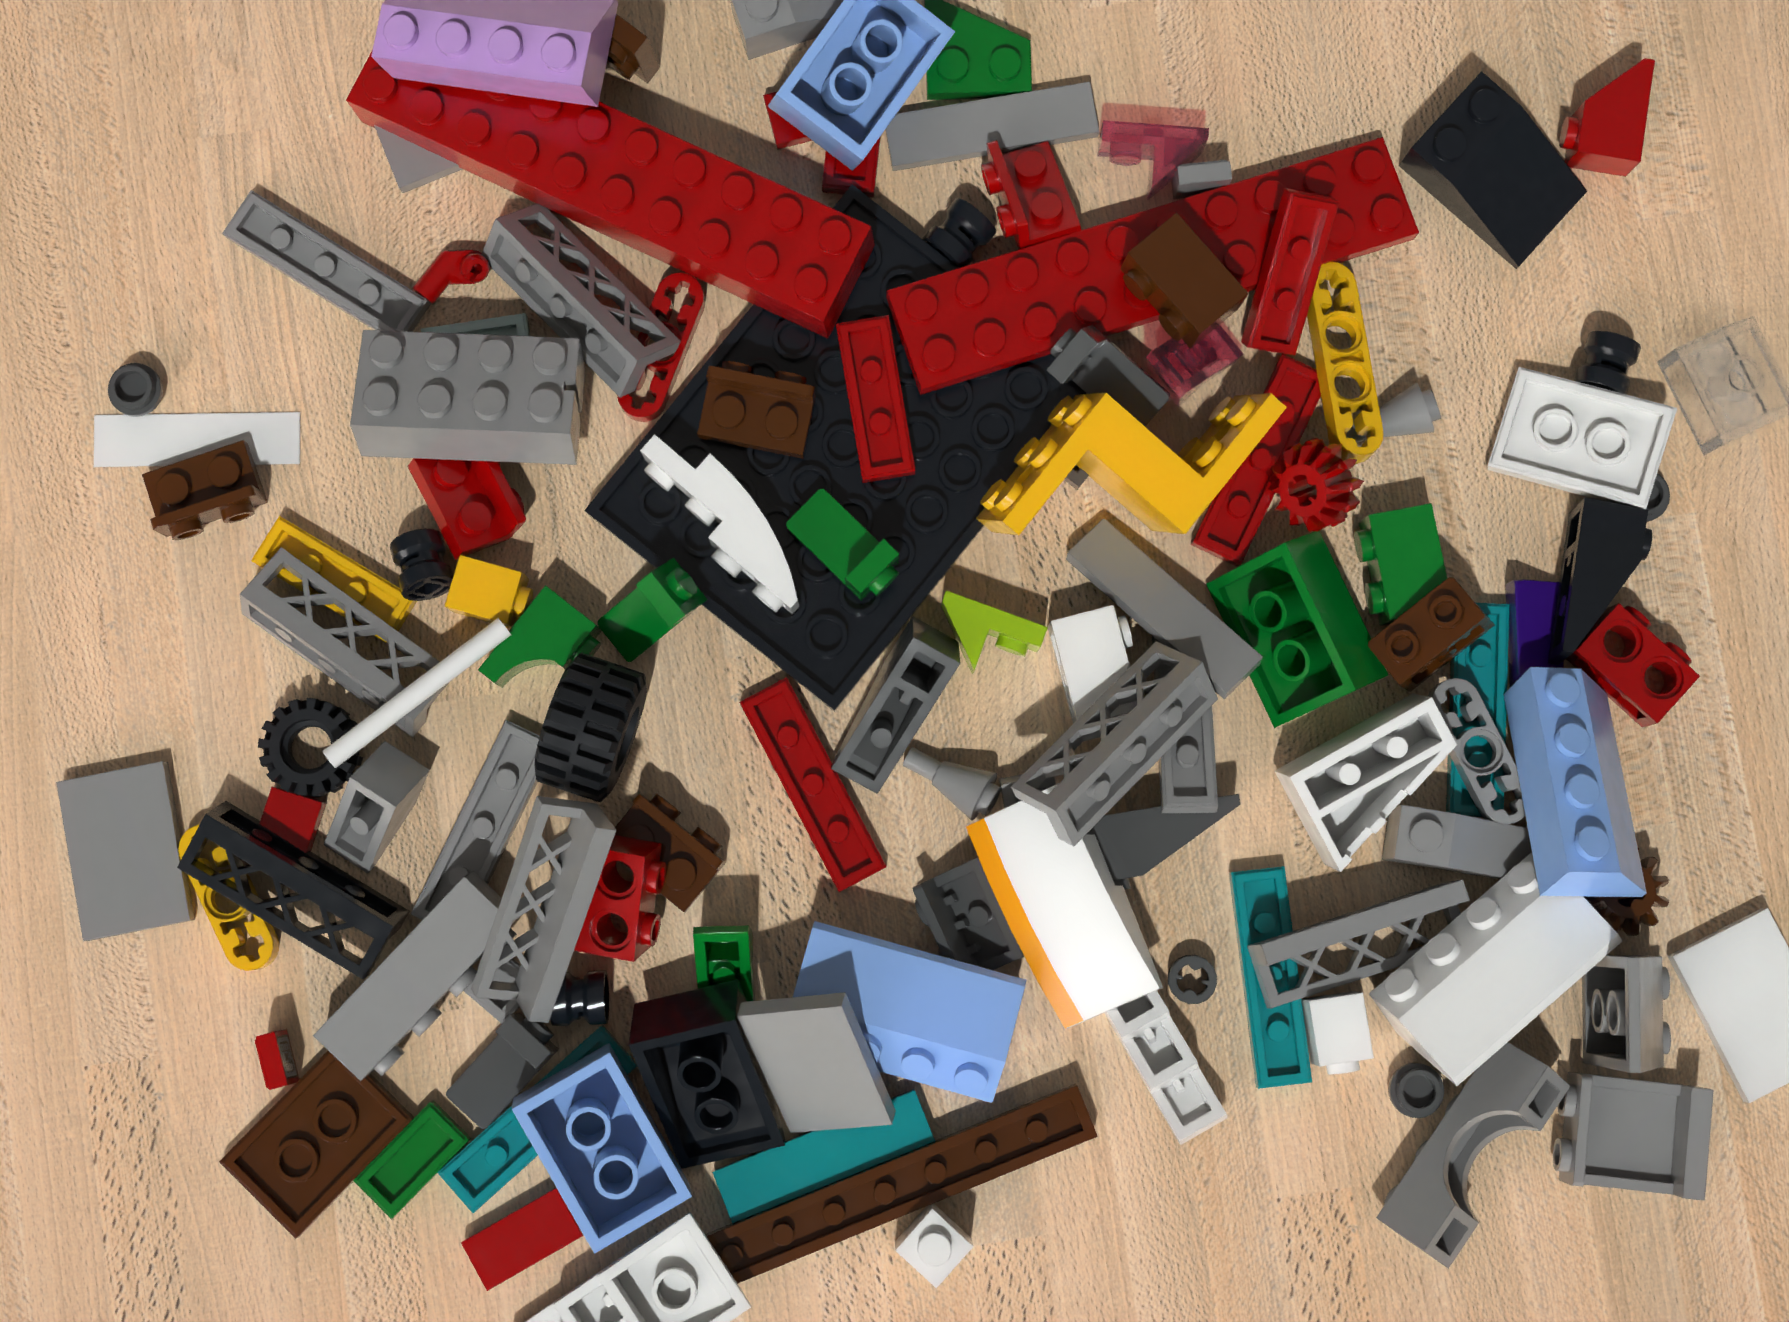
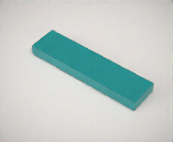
[1446,603,1510,817]
[1229,866,1312,1089]
[437,1025,637,1213]
[712,1089,935,1224]

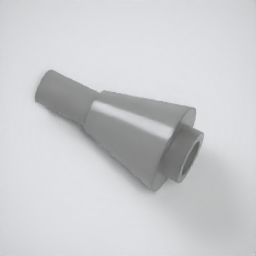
[1346,382,1441,443]
[903,747,1001,821]

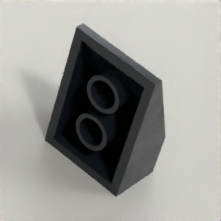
[1399,71,1587,269]
[629,979,785,1169]

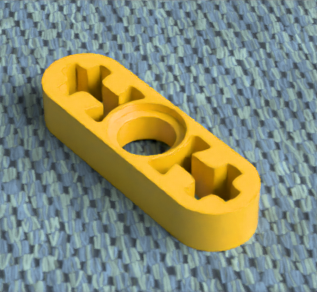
[178,825,279,971]

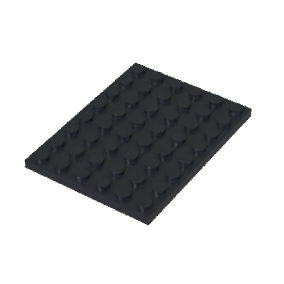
[584,184,1087,712]

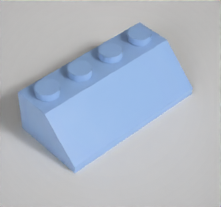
[1504,667,1647,897]
[793,921,1026,1103]

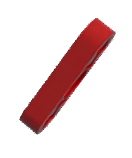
[617,273,705,422]

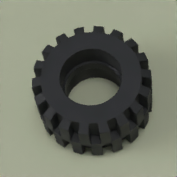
[534,652,647,803]

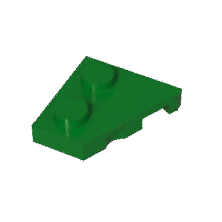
[924,0,1032,100]

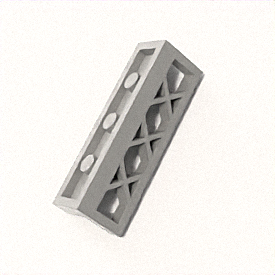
[482,204,681,397]
[240,547,449,737]
[1011,641,1218,847]
[471,796,616,1023]
[1247,880,1470,1008]

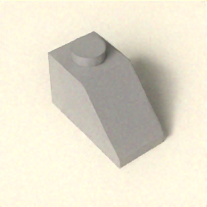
[324,741,430,874]

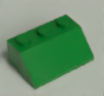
[1206,531,1388,728]

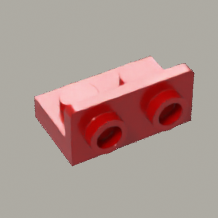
[981,140,1081,249]
[407,458,526,560]

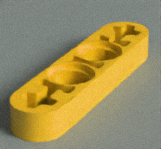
[1307,262,1383,464]

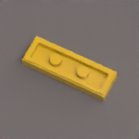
[251,516,417,643]

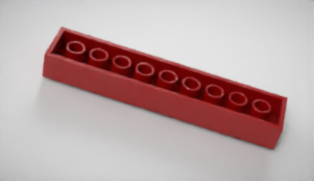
[346,50,875,338]

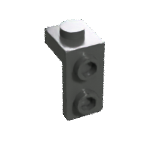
[1047,325,1170,427]
[446,1012,559,1129]

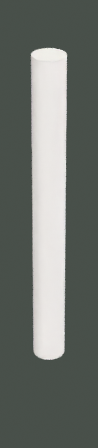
[322,618,511,768]

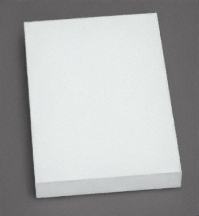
[1488,367,1677,509]
[1668,908,1789,1103]

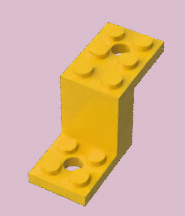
[976,393,1287,536]

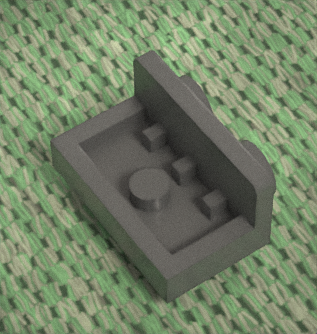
[913,857,1024,970]

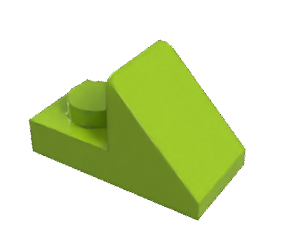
[941,590,1048,674]

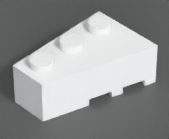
[1275,693,1457,872]

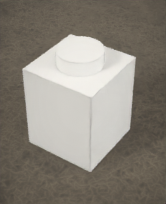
[1302,991,1374,1075]
[895,1204,974,1288]

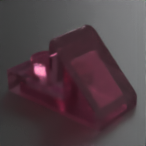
[1097,120,1209,200]
[1146,325,1244,406]

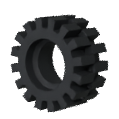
[258,698,364,797]

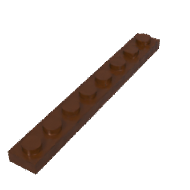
[705,1083,1098,1284]

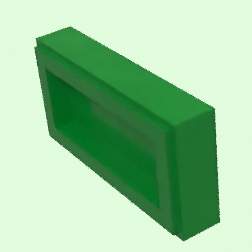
[353,1100,472,1219]

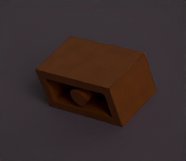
[1120,213,1248,349]

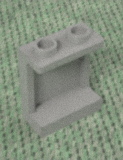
[1553,1072,1714,1201]

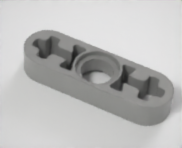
[1428,678,1525,825]

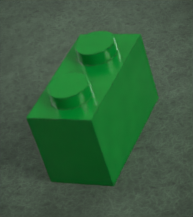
[1354,503,1447,626]

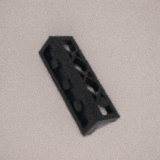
[177,801,410,980]

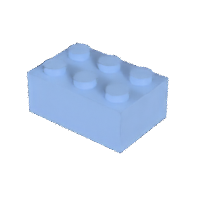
[768,0,955,171]
[512,1043,692,1254]

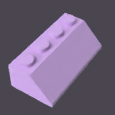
[371,0,618,107]

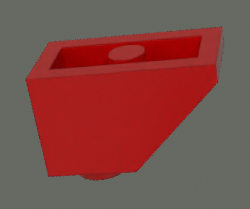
[1559,58,1655,177]

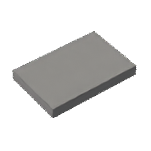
[56,761,195,941]
[737,992,896,1133]

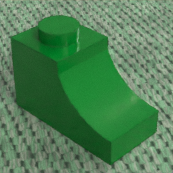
[478,585,602,688]

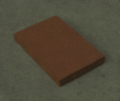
[219,1051,415,1239]

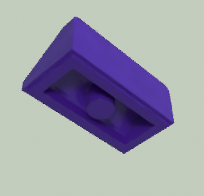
[1505,580,1564,687]

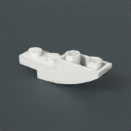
[640,434,799,614]

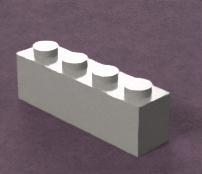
[313,871,519,1081]

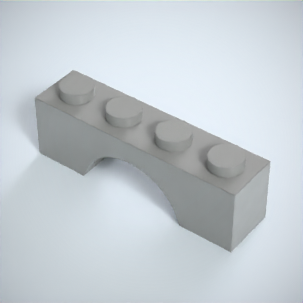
[1376,1042,1570,1269]

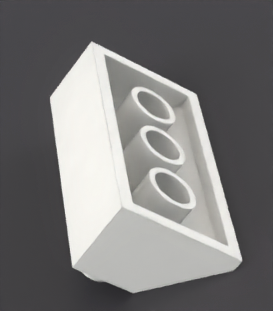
[1369,853,1622,1086]

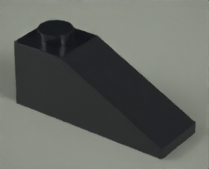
[1548,497,1652,665]

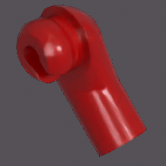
[412,249,490,305]

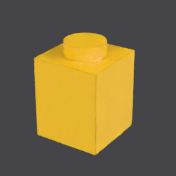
[445,555,533,629]

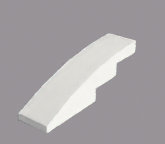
[1105,991,1227,1145]

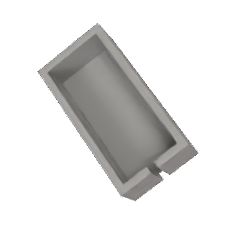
[350,330,586,465]

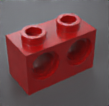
[1566,603,1700,727]
[574,835,666,962]

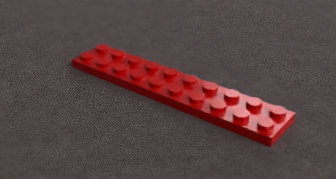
[886,137,1419,395]

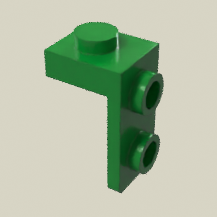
[786,489,899,601]
[597,558,708,662]

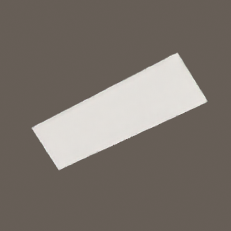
[93,412,300,467]

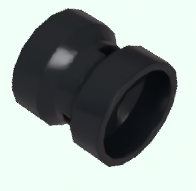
[923,198,996,268]
[1574,331,1641,395]
[390,528,453,601]
[550,970,609,1026]

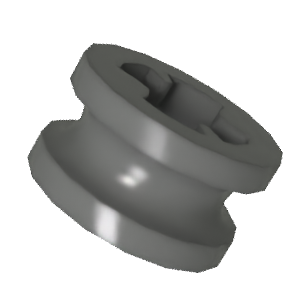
[1168,955,1217,1004]

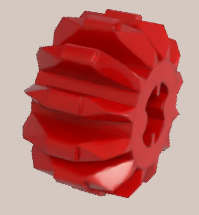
[1268,438,1364,531]

